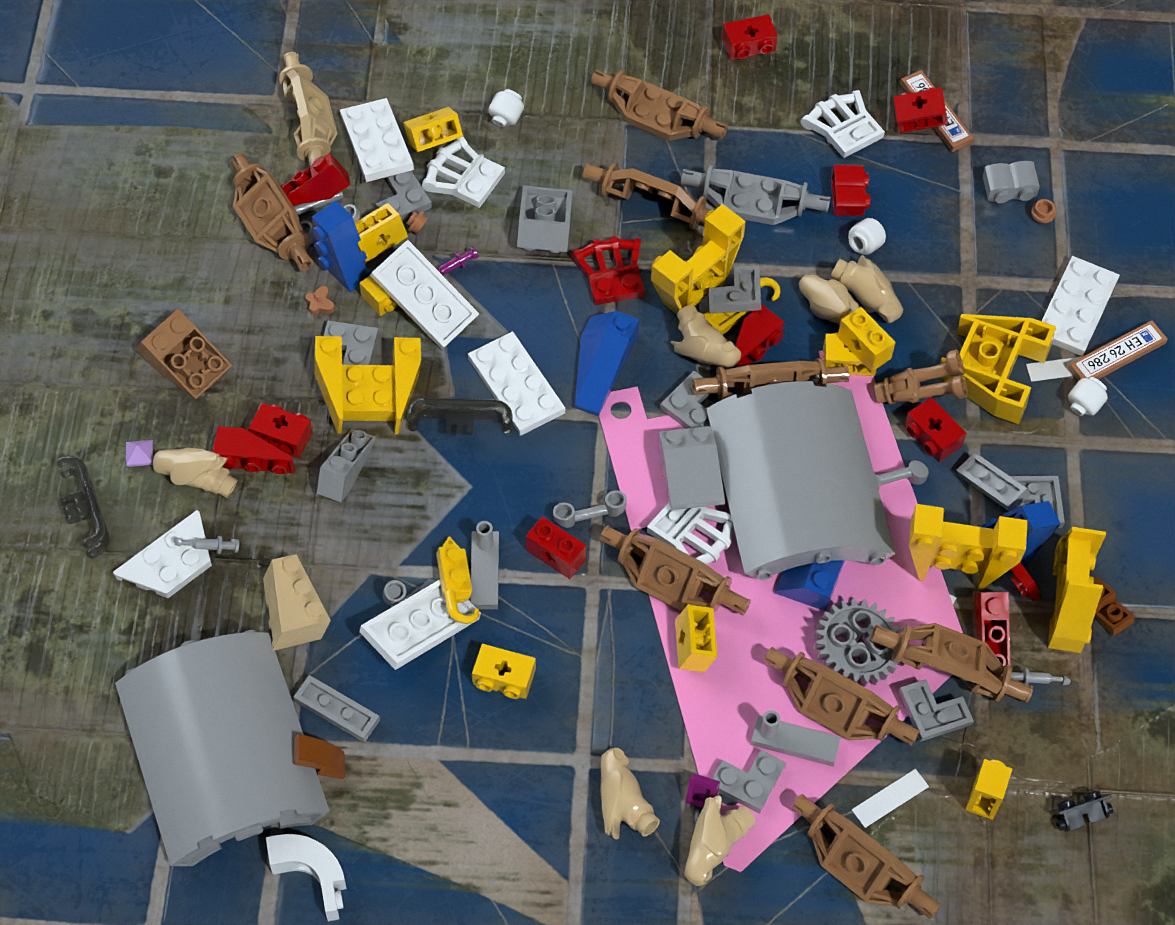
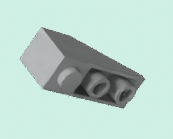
[317,429,376,502]

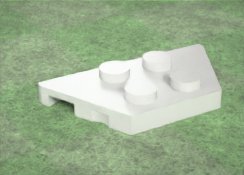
[113,510,212,598]

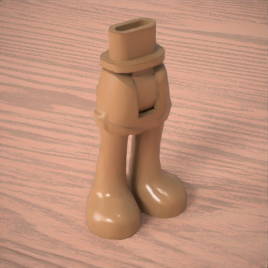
[874,349,968,405]

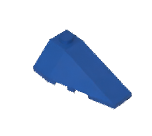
[575,311,639,416]

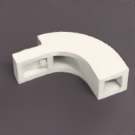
[266,834,347,921]

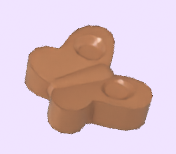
[305,286,335,315]

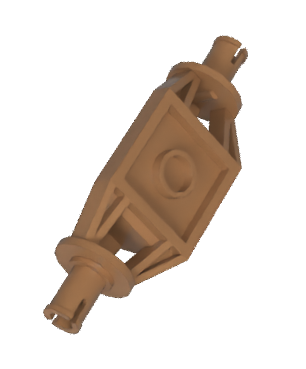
[591,69,728,141]
[230,153,314,271]
[583,163,711,230]
[692,358,850,401]
[599,525,751,616]
[870,623,1033,703]
[763,647,920,746]
[791,794,941,919]

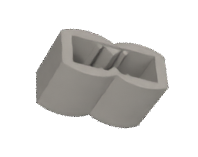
[983,161,1040,203]

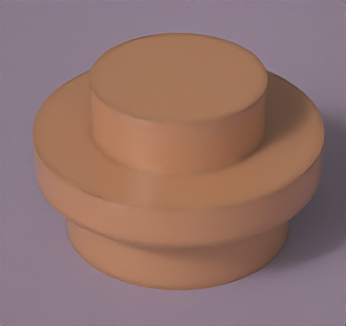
[1031,199,1056,223]
[406,210,428,234]

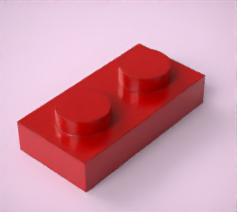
[1010,563,1042,601]

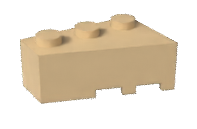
[263,554,331,651]

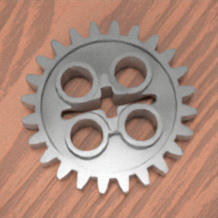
[814,599,901,687]

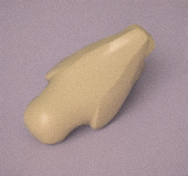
[830,255,903,323]
[799,274,860,326]
[670,305,741,368]
[153,448,238,498]
[600,748,660,840]
[684,796,755,886]

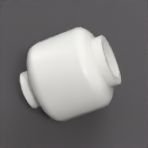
[488,89,524,128]
[848,218,886,255]
[1068,377,1108,416]

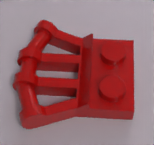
[570,236,645,305]

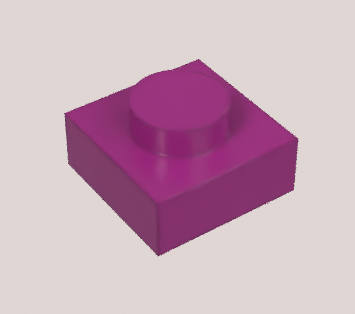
[686,773,720,808]

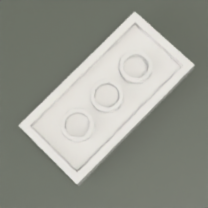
[340,98,414,182]
[370,240,479,349]
[1042,256,1120,356]
[468,331,565,436]
[360,580,481,670]

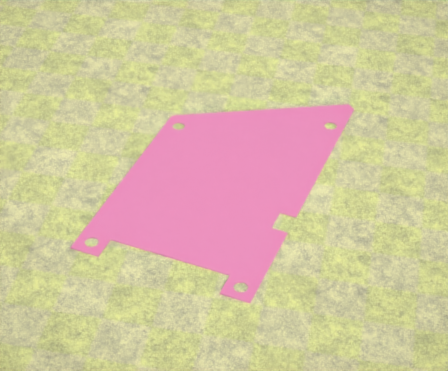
[599,350,963,873]

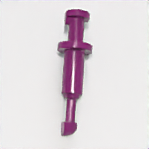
[437,246,479,275]

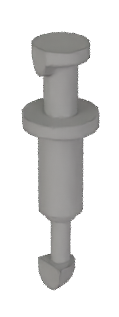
[174,536,239,554]
[1011,667,1071,685]

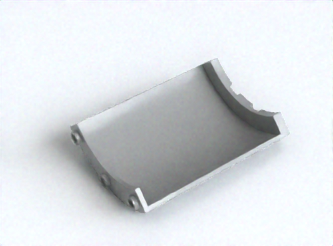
[706,381,896,581]
[115,630,330,866]

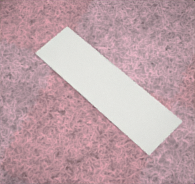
[1026,356,1083,382]
[851,769,929,828]

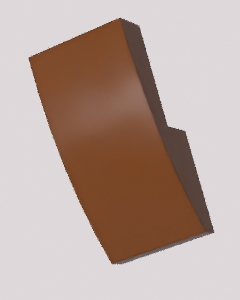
[1093,576,1135,636]
[294,734,345,779]

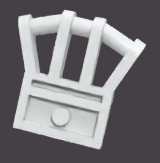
[801,90,885,158]
[422,137,505,208]
[647,502,734,565]

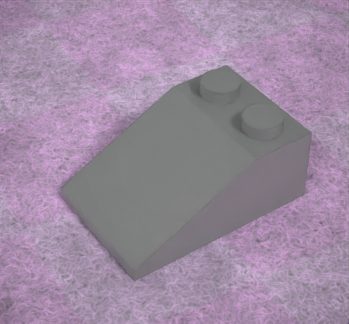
[517,186,572,253]
[659,426,725,510]

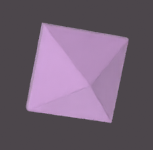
[126,440,153,467]

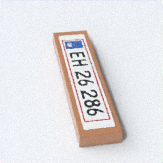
[900,70,974,152]
[1068,321,1168,381]

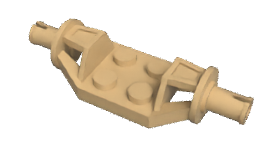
[279,52,337,166]

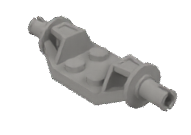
[681,164,831,225]

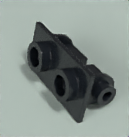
[1049,790,1113,832]

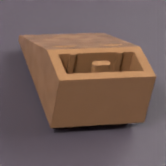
[135,309,233,400]

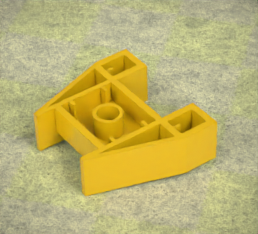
[651,204,746,314]
[941,314,1057,424]
[314,336,421,434]
[909,504,1027,590]
[1048,527,1106,653]

